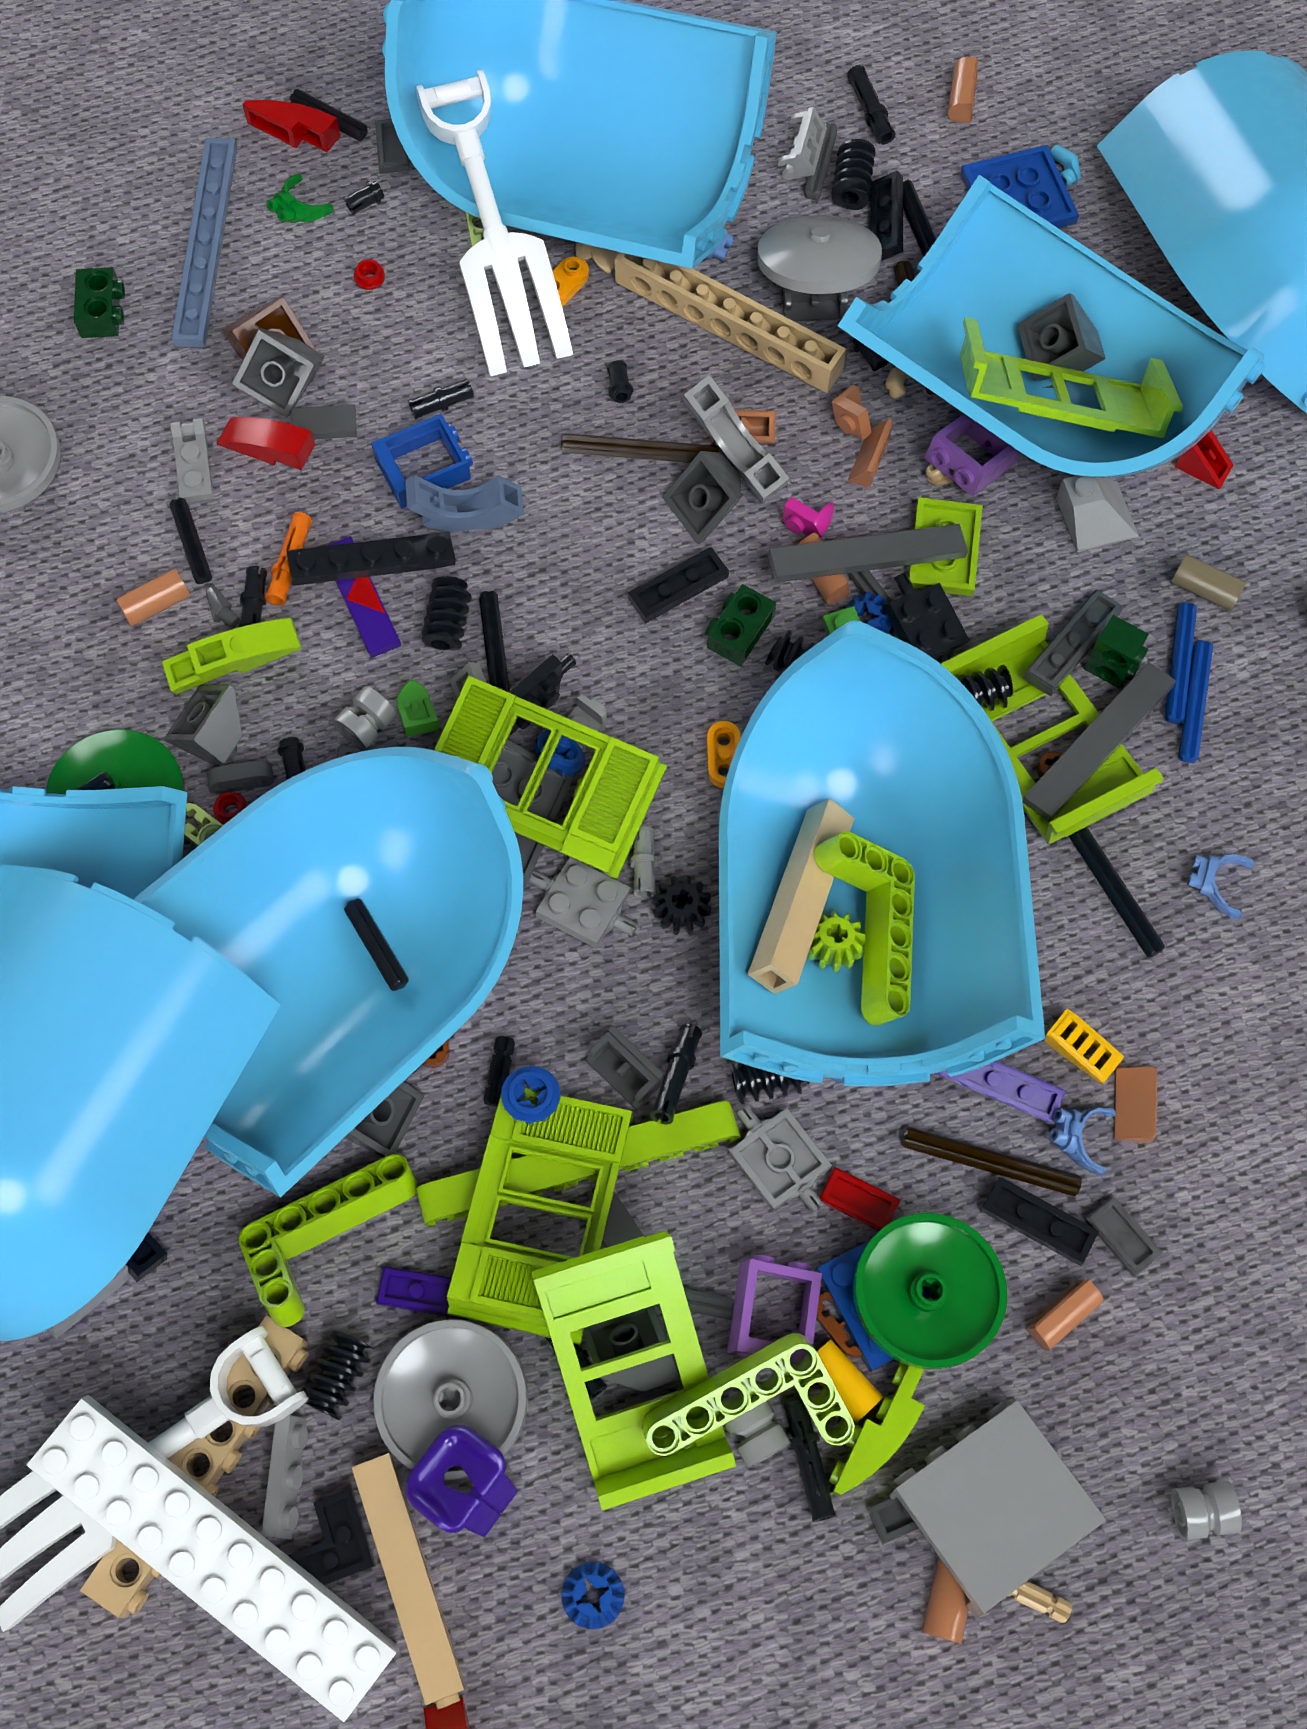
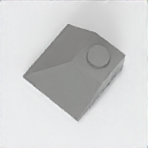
[1056,475,1139,552]

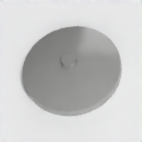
[758,215,882,294]
[0,396,61,513]
[374,1320,528,1480]

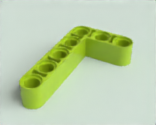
[814,831,915,1026]
[239,1154,418,1327]
[642,1333,855,1456]

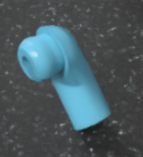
[1050,145,1081,187]

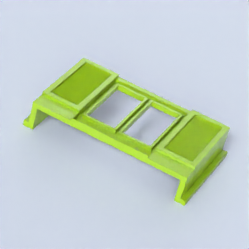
[960,317,1183,439]
[941,614,1164,845]
[434,675,667,880]
[447,1088,633,1345]
[532,1230,736,1511]

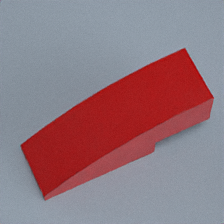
[242,100,341,152]
[217,417,315,470]

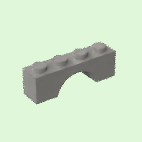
[683,375,790,504]

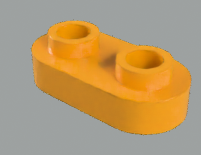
[552,256,589,306]
[707,721,741,788]

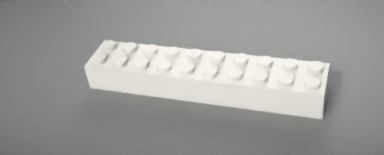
[26,1395,396,1722]

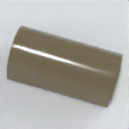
[1171,555,1246,611]

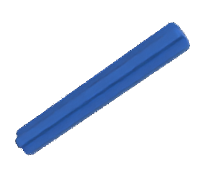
[1165,602,1197,724]
[1178,640,1213,763]

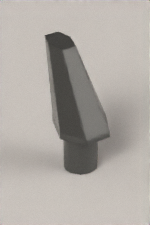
[206,584,240,628]

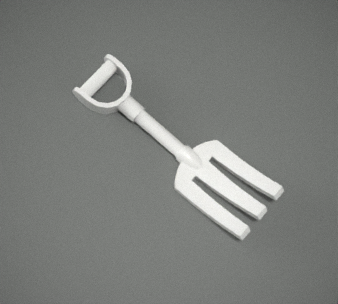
[415,69,573,376]
[0,1326,308,1632]

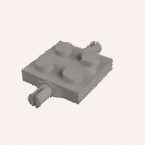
[528,857,639,949]
[729,1105,832,1214]

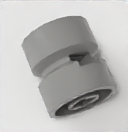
[333,686,397,751]
[724,1400,791,1468]
[1171,1481,1242,1541]

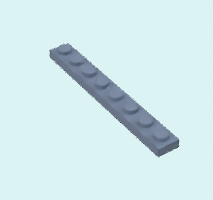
[172,137,238,348]

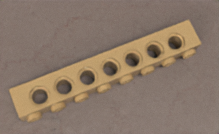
[615,252,846,393]
[80,1315,309,1618]

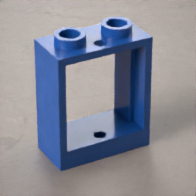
[371,413,473,509]

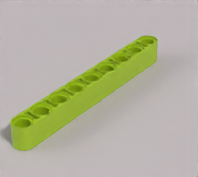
[416,1101,741,1226]

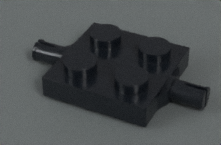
[883,572,970,664]
[508,653,576,735]

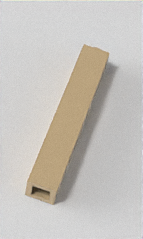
[747,798,855,994]
[351,1453,467,1710]

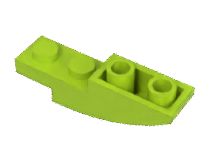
[162,618,302,695]
[828,1362,925,1497]

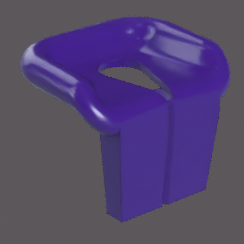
[405,1425,518,1537]

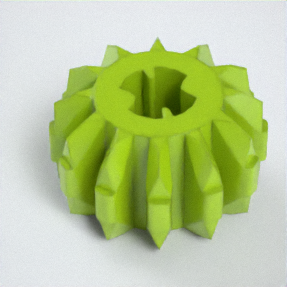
[808,909,866,973]

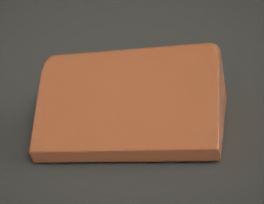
[848,419,893,488]
[1114,1067,1157,1143]

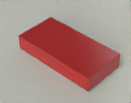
[819,1167,901,1231]

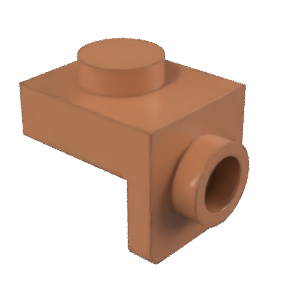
[831,385,872,440]

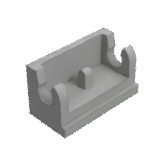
[778,107,827,180]

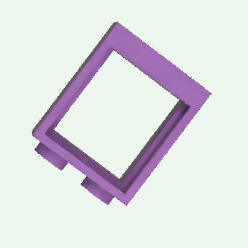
[924,414,1022,497]
[727,1255,822,1362]

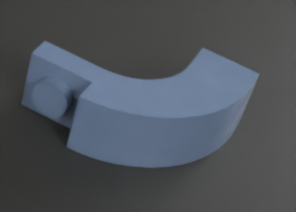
[405,475,524,532]

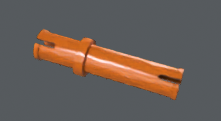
[265,512,313,606]

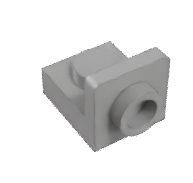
[566,694,607,751]

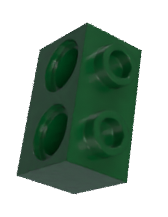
[74,267,125,338]
[705,584,776,667]
[1084,615,1149,688]

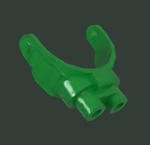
[267,174,334,223]

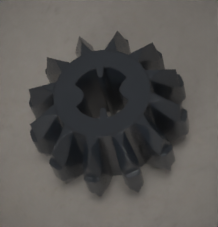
[653,875,711,935]

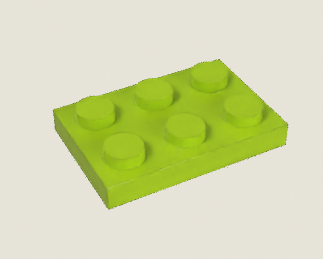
[909,497,983,597]

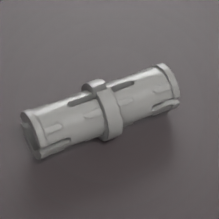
[630,826,658,898]

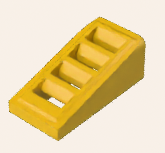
[1044,1008,1124,1085]

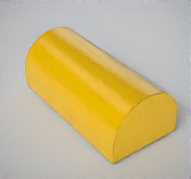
[817,1339,884,1424]

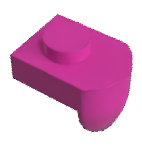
[782,496,834,537]

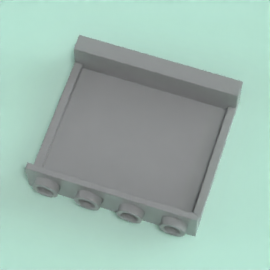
[889,1400,1106,1619]

